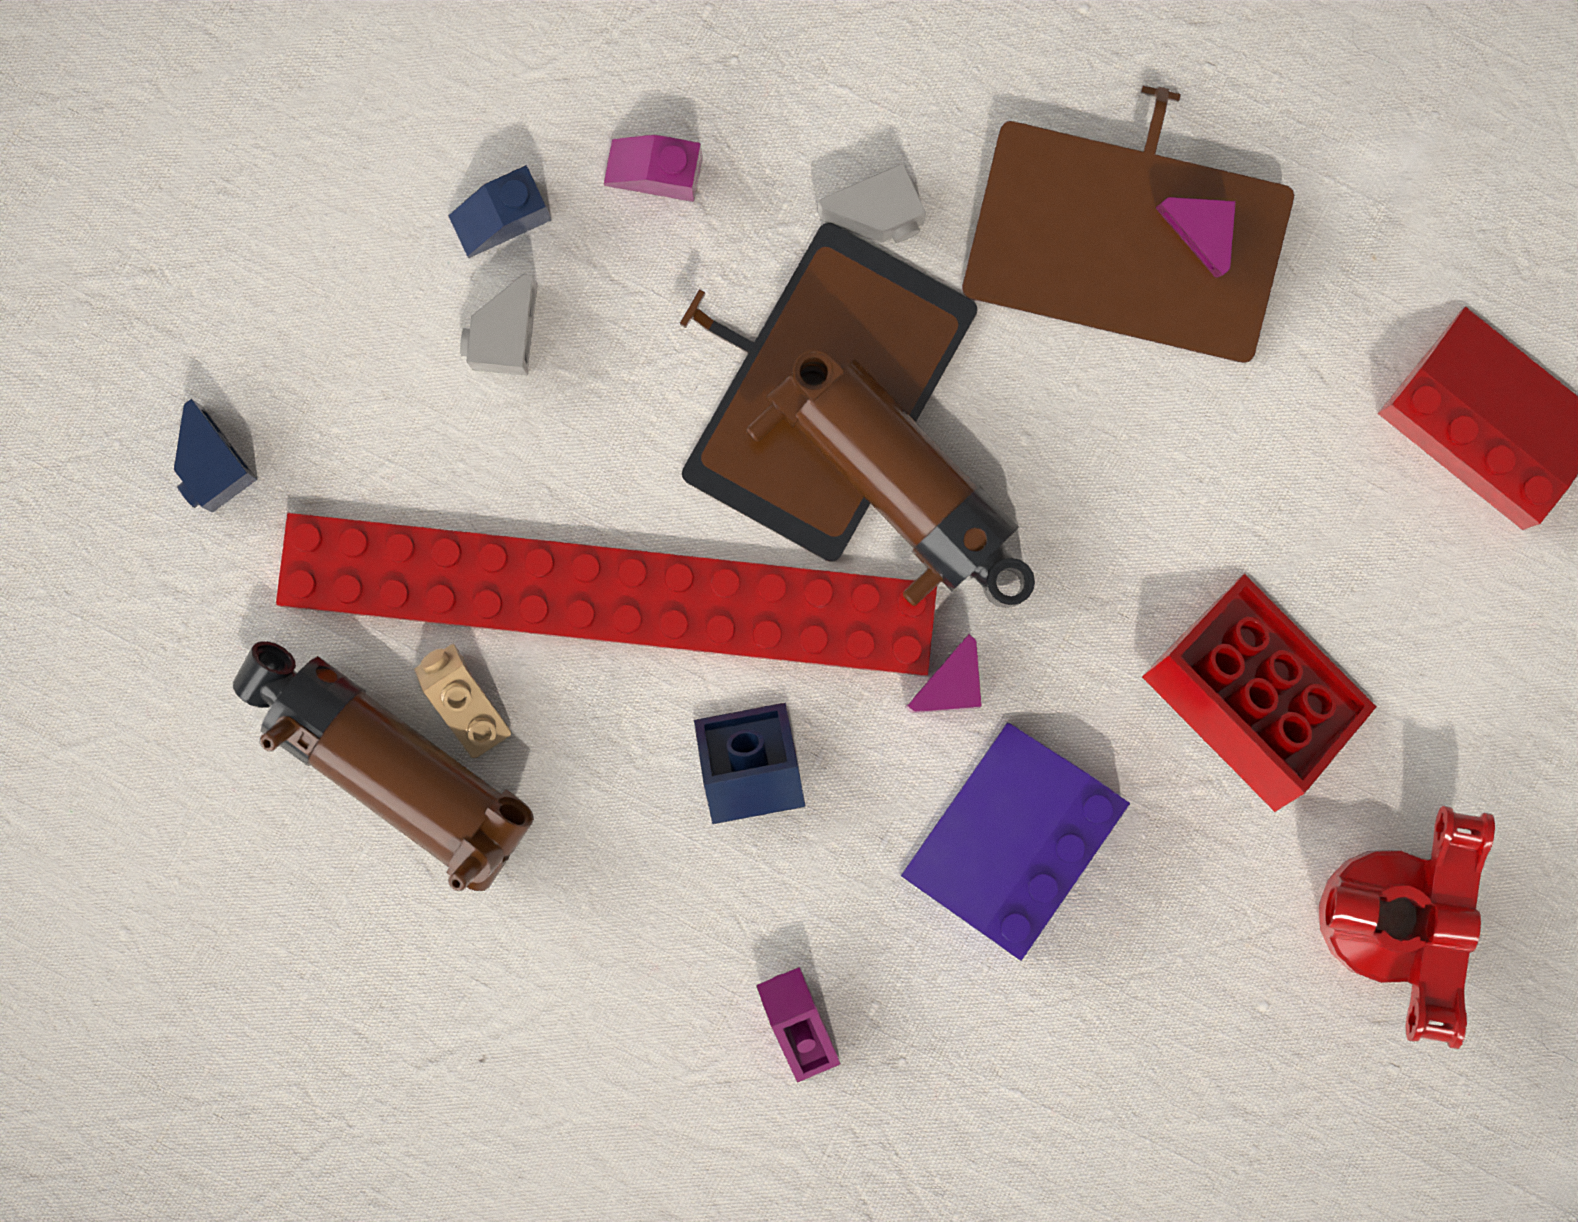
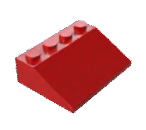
[1377,306,1578,530]
[1142,573,1377,812]

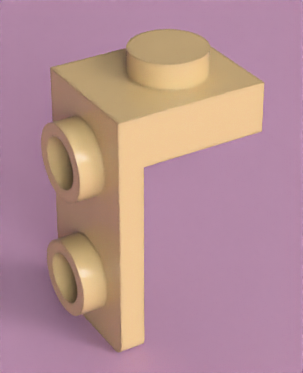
[414,643,511,758]

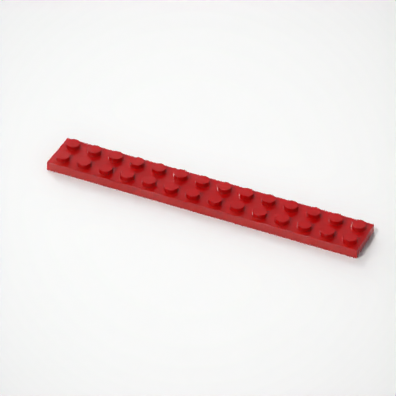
[276,513,937,677]

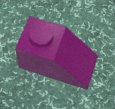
[604,134,703,202]
[756,967,841,1083]

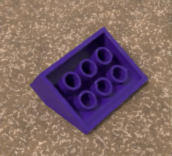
[900,722,1130,961]

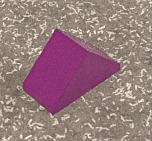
[1156,197,1236,278]
[905,634,982,714]

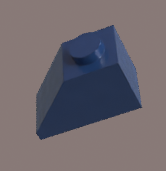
[448,165,552,259]
[173,399,257,513]

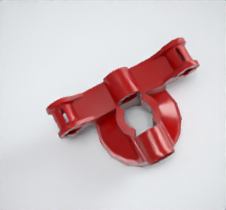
[1319,806,1495,1049]

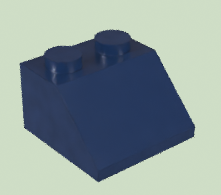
[694,702,806,825]

